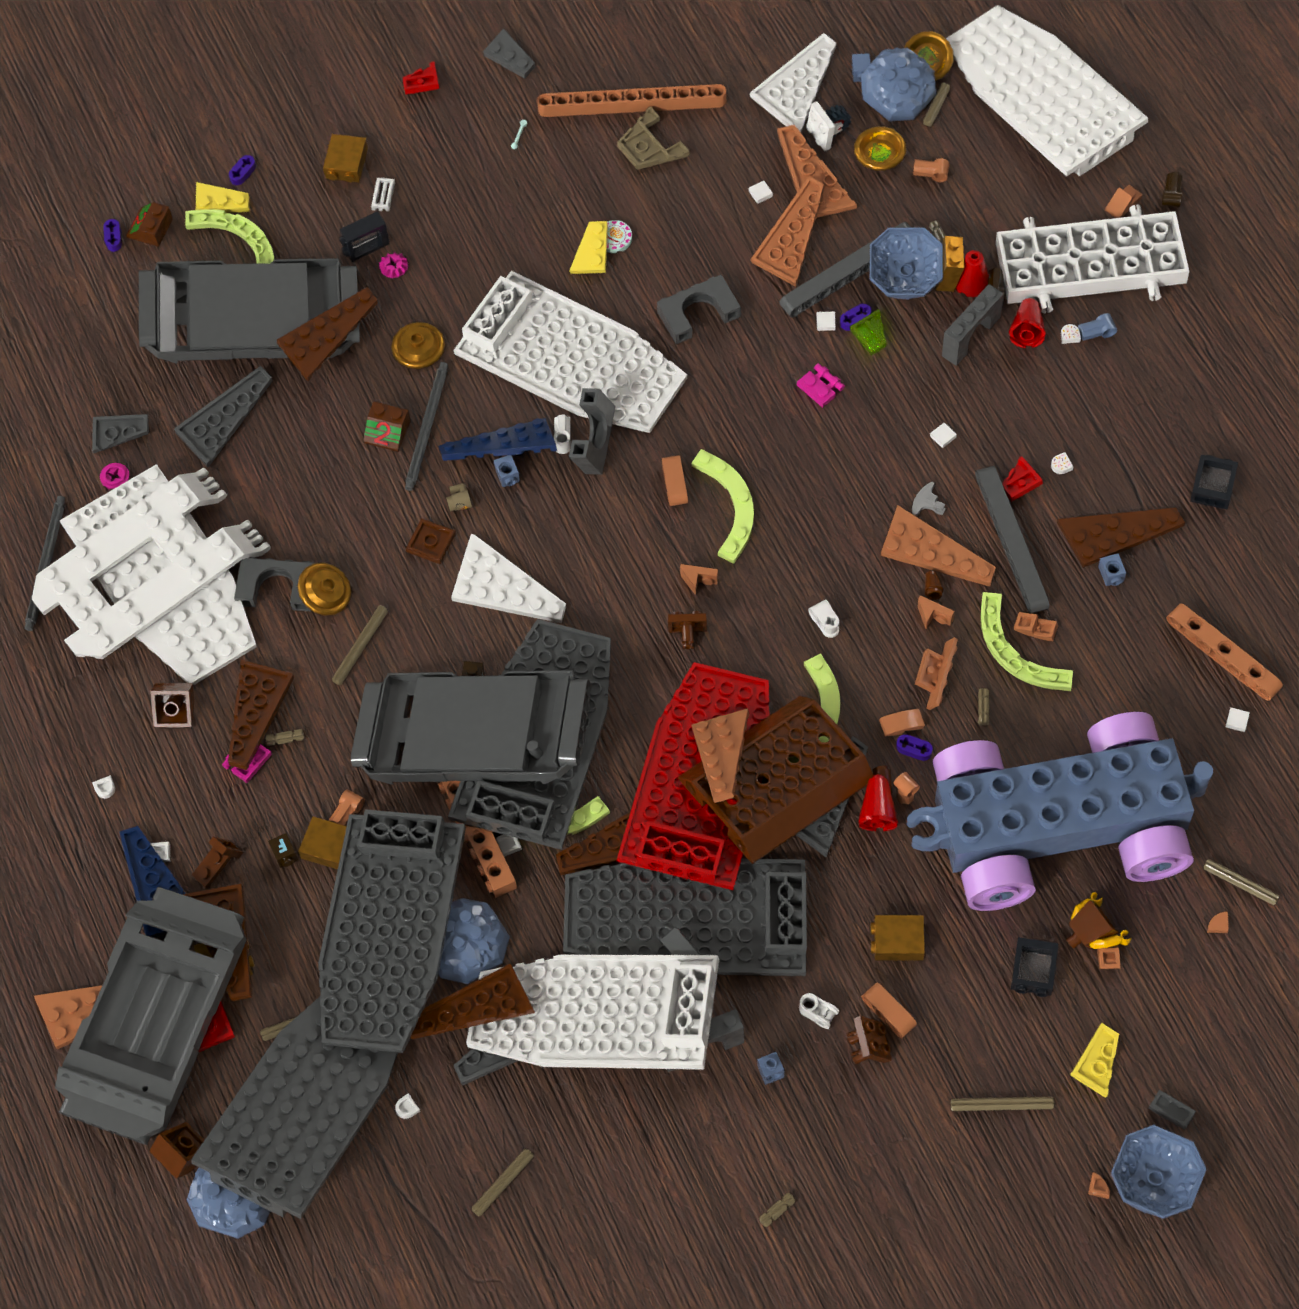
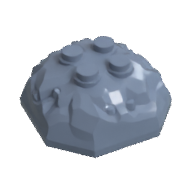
[860,48,936,121]
[870,228,943,300]
[438,898,510,984]
[1111,1125,1206,1219]
[187,1167,270,1239]

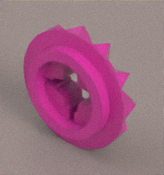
[379,252,408,278]
[100,463,130,490]

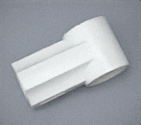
[554,415,571,454]

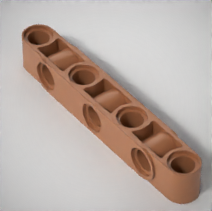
[1166,604,1283,701]

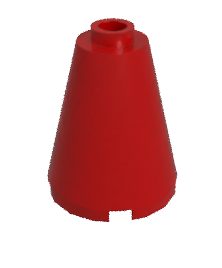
[956,250,989,297]
[1009,298,1046,348]
[858,775,898,831]

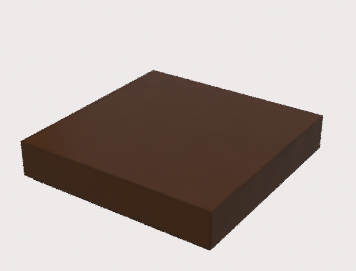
[406,518,456,564]

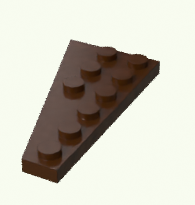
[277,287,378,381]
[410,963,535,1039]

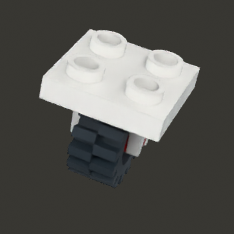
[807,102,851,151]

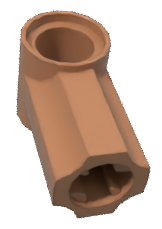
[913,158,950,182]
[893,772,920,805]
[329,789,365,826]

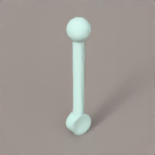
[511,120,527,149]

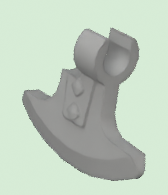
[912,482,946,516]

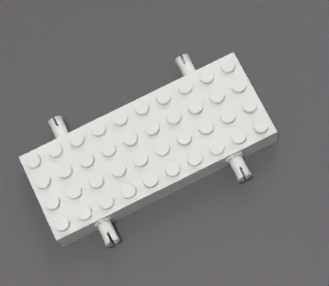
[996,205,1189,313]

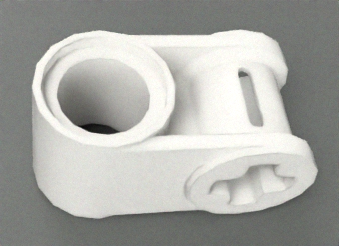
[808,600,839,638]
[799,993,839,1029]

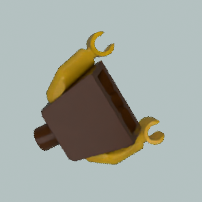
[1066,892,1132,949]

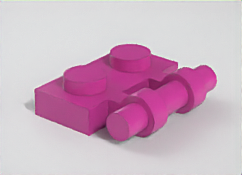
[797,363,845,408]
[222,744,272,783]

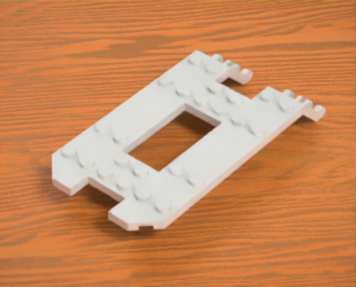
[32,468,271,659]

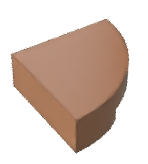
[1207,912,1229,933]
[1088,1172,1110,1199]

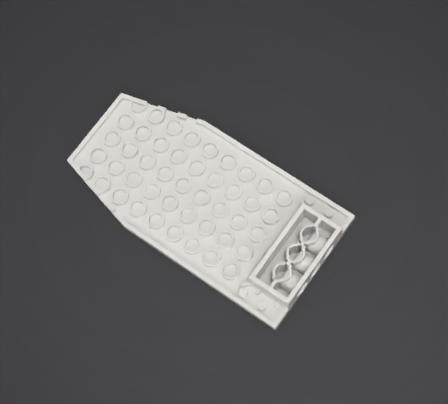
[946,5,1148,176]
[454,271,687,433]
[60,464,257,685]
[466,955,719,1069]

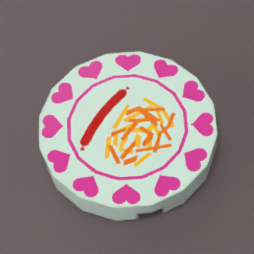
[607,220,632,253]

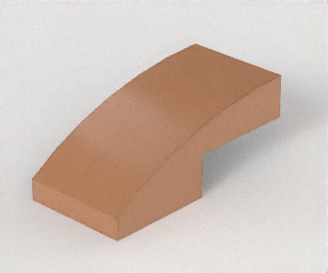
[1014,612,1058,641]
[879,709,925,736]
[1097,934,1120,969]

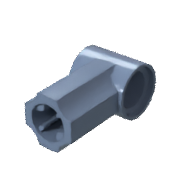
[1078,313,1117,341]

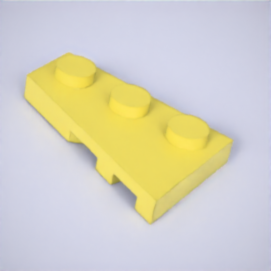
[196,182,250,213]
[570,221,608,274]
[1070,1023,1119,1098]

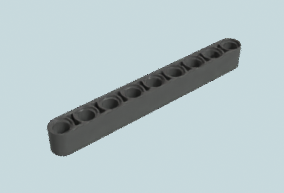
[779,222,912,317]
[975,465,1049,614]

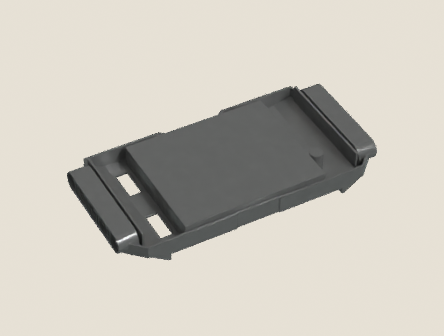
[139,258,360,364]
[351,670,591,785]
[55,887,247,1145]

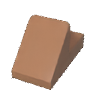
[1105,185,1143,218]
[680,564,718,595]
[918,595,955,629]

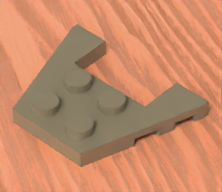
[617,106,690,170]

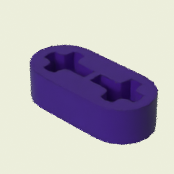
[229,155,256,185]
[103,219,122,252]
[840,304,871,331]
[896,735,933,761]

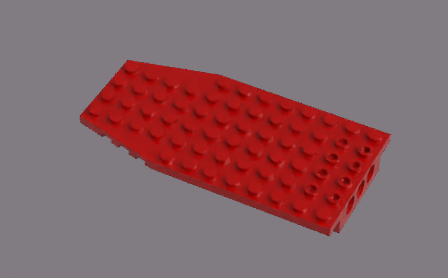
[617,662,769,890]

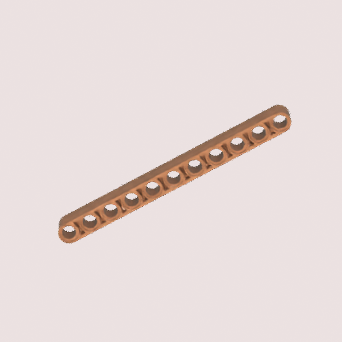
[537,84,727,117]

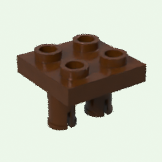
[668,611,707,650]
[847,1016,892,1064]

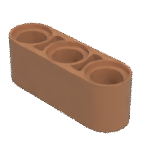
[661,455,688,506]
[861,983,917,1038]

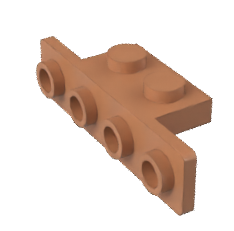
[915,637,958,710]

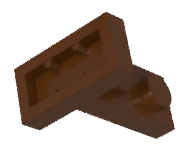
[192,836,244,888]

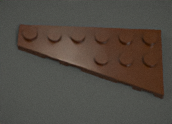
[1057,507,1185,568]
[228,659,294,770]
[556,812,630,875]
[183,884,252,1001]

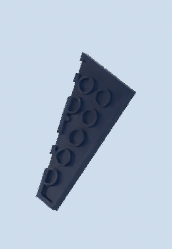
[439,418,557,461]
[119,826,186,938]

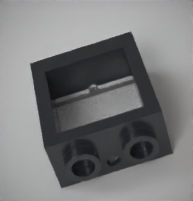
[339,211,390,262]
[1190,454,1238,510]
[1010,937,1059,997]

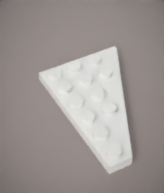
[750,33,836,133]
[451,534,566,623]

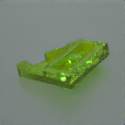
[850,309,886,355]

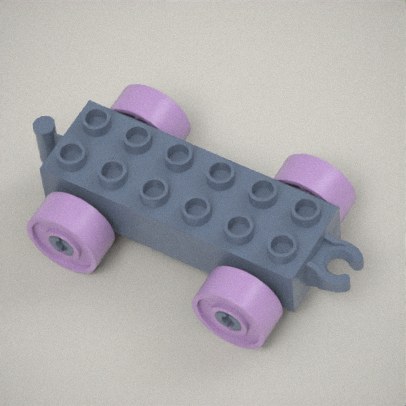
[907,712,1213,911]

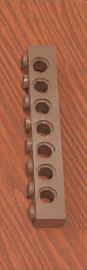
[437,781,517,898]

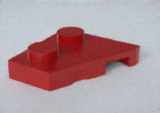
[402,62,439,95]
[1002,456,1043,502]

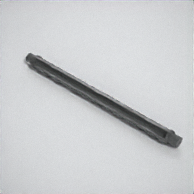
[405,362,448,491]
[24,496,65,631]

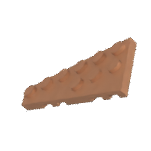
[777,125,857,218]
[751,176,824,287]
[881,505,996,587]
[692,709,749,803]
[34,985,103,1050]

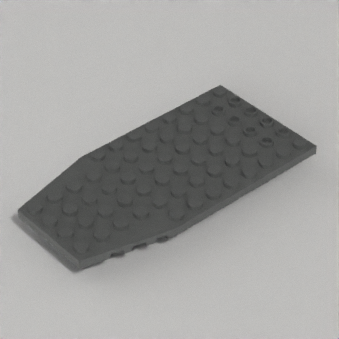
[448,619,611,850]
[318,810,466,1053]
[563,859,807,976]
[191,996,398,1219]

